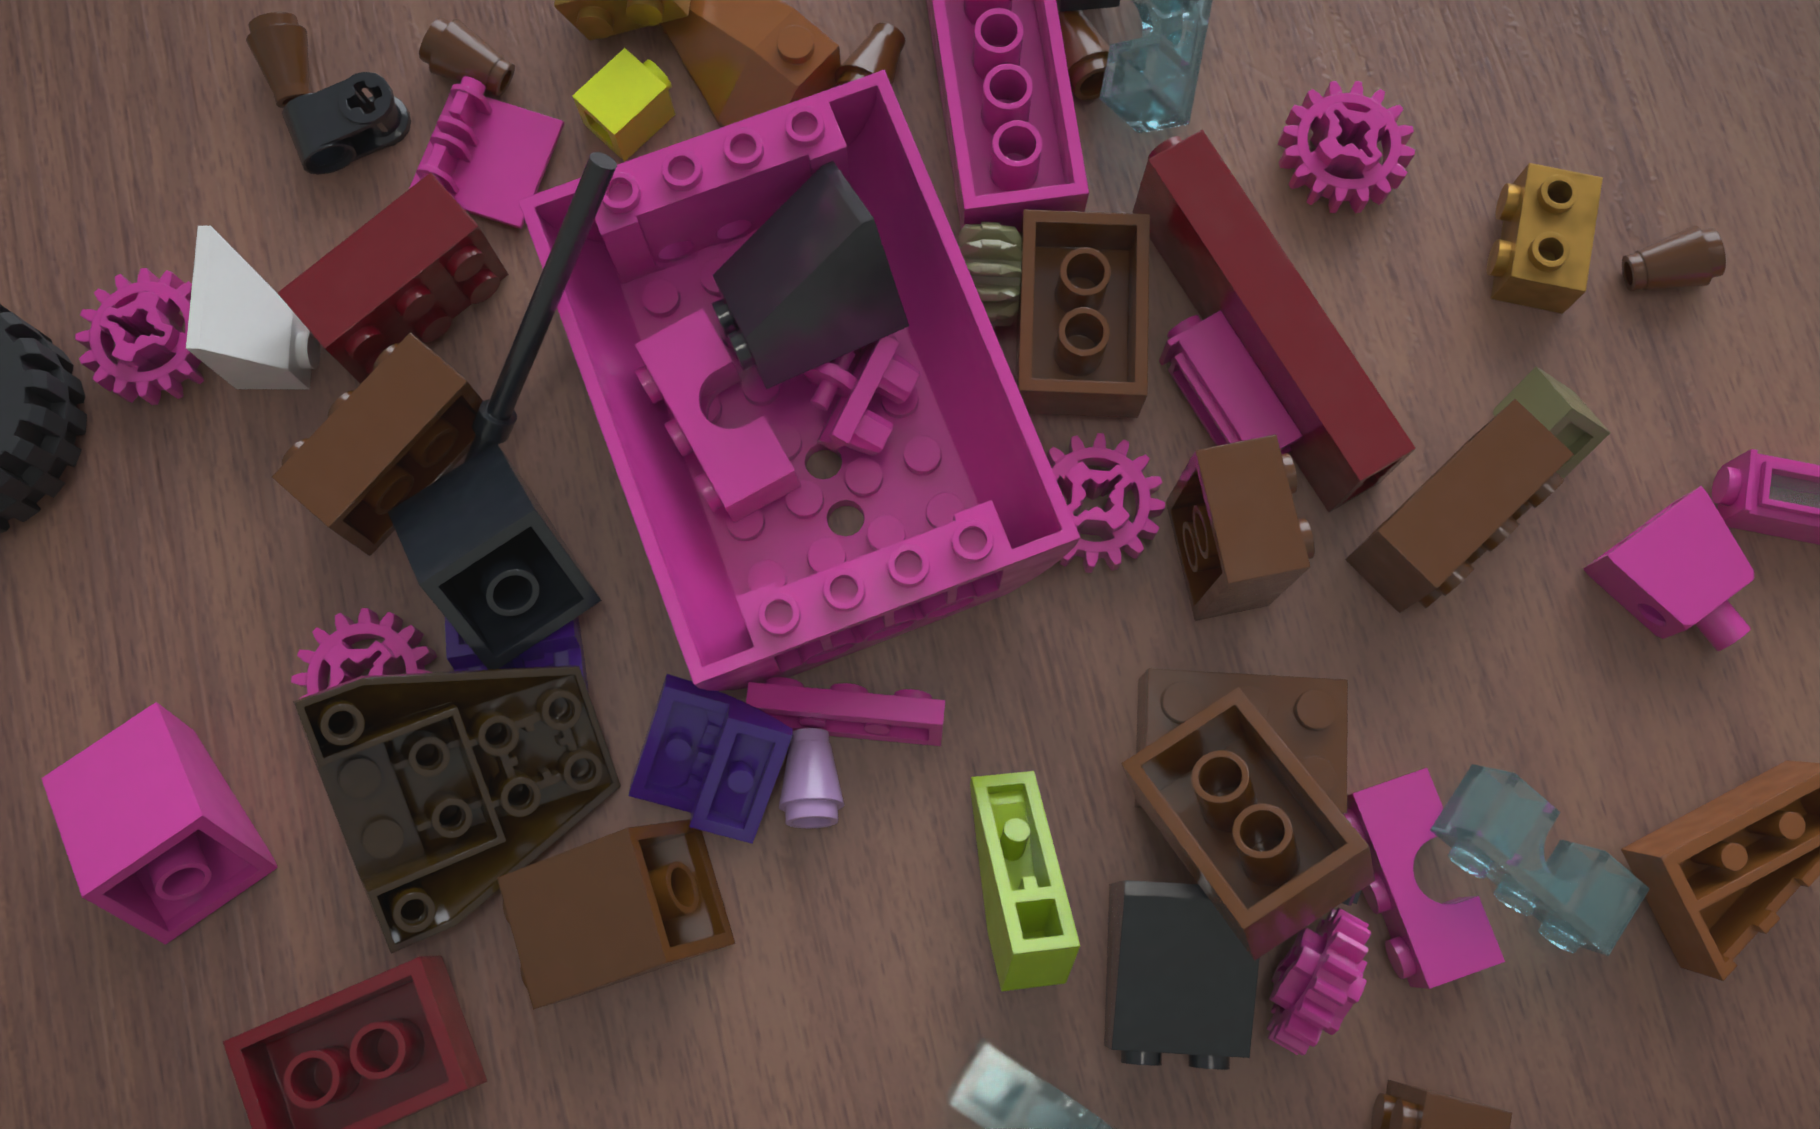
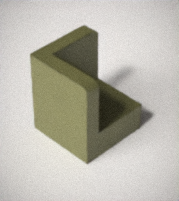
[1493,366,1610,478]

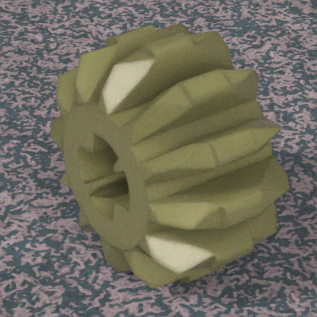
[958,221,1022,329]

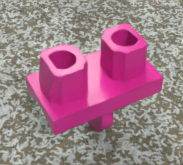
[805,335,920,456]

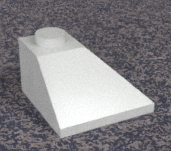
[186,226,320,389]

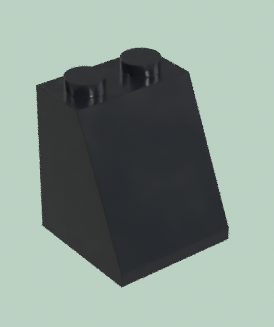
[711,161,909,389]
[388,444,602,669]
[1104,880,1260,1070]

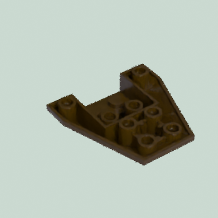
[293,665,621,954]

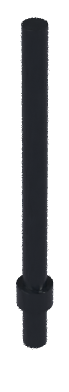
[464,152,617,462]

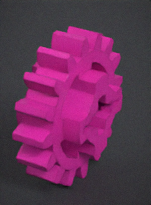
[1278,81,1415,213]
[75,268,204,405]
[1047,433,1165,573]
[291,608,437,699]
[1267,908,1371,1056]

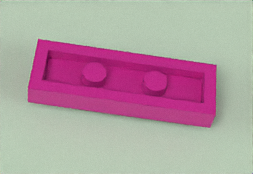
[746,677,945,746]

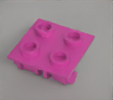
[409,77,565,229]

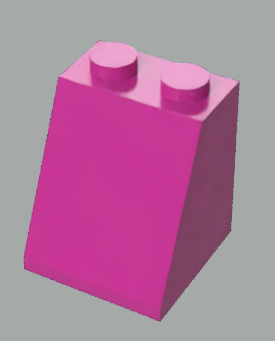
[41,702,278,945]

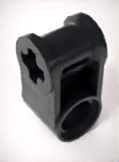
[282,72,411,175]

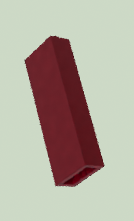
[1132,129,1416,512]

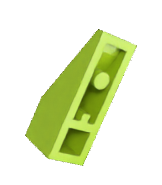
[970,771,1080,991]

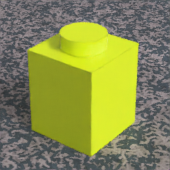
[572,48,676,162]

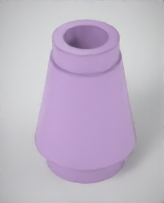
[779,728,844,828]

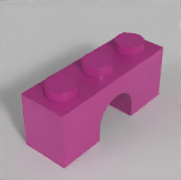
[634,308,801,523]
[1343,768,1505,989]

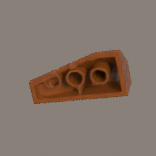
[659,0,841,128]

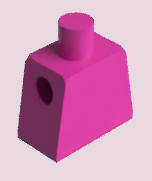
[1583,486,1755,651]

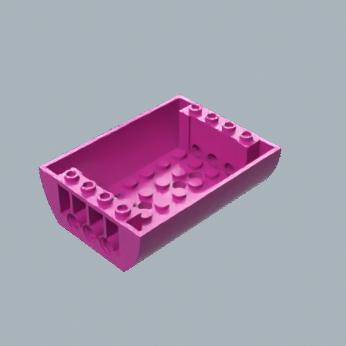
[518,70,1080,691]

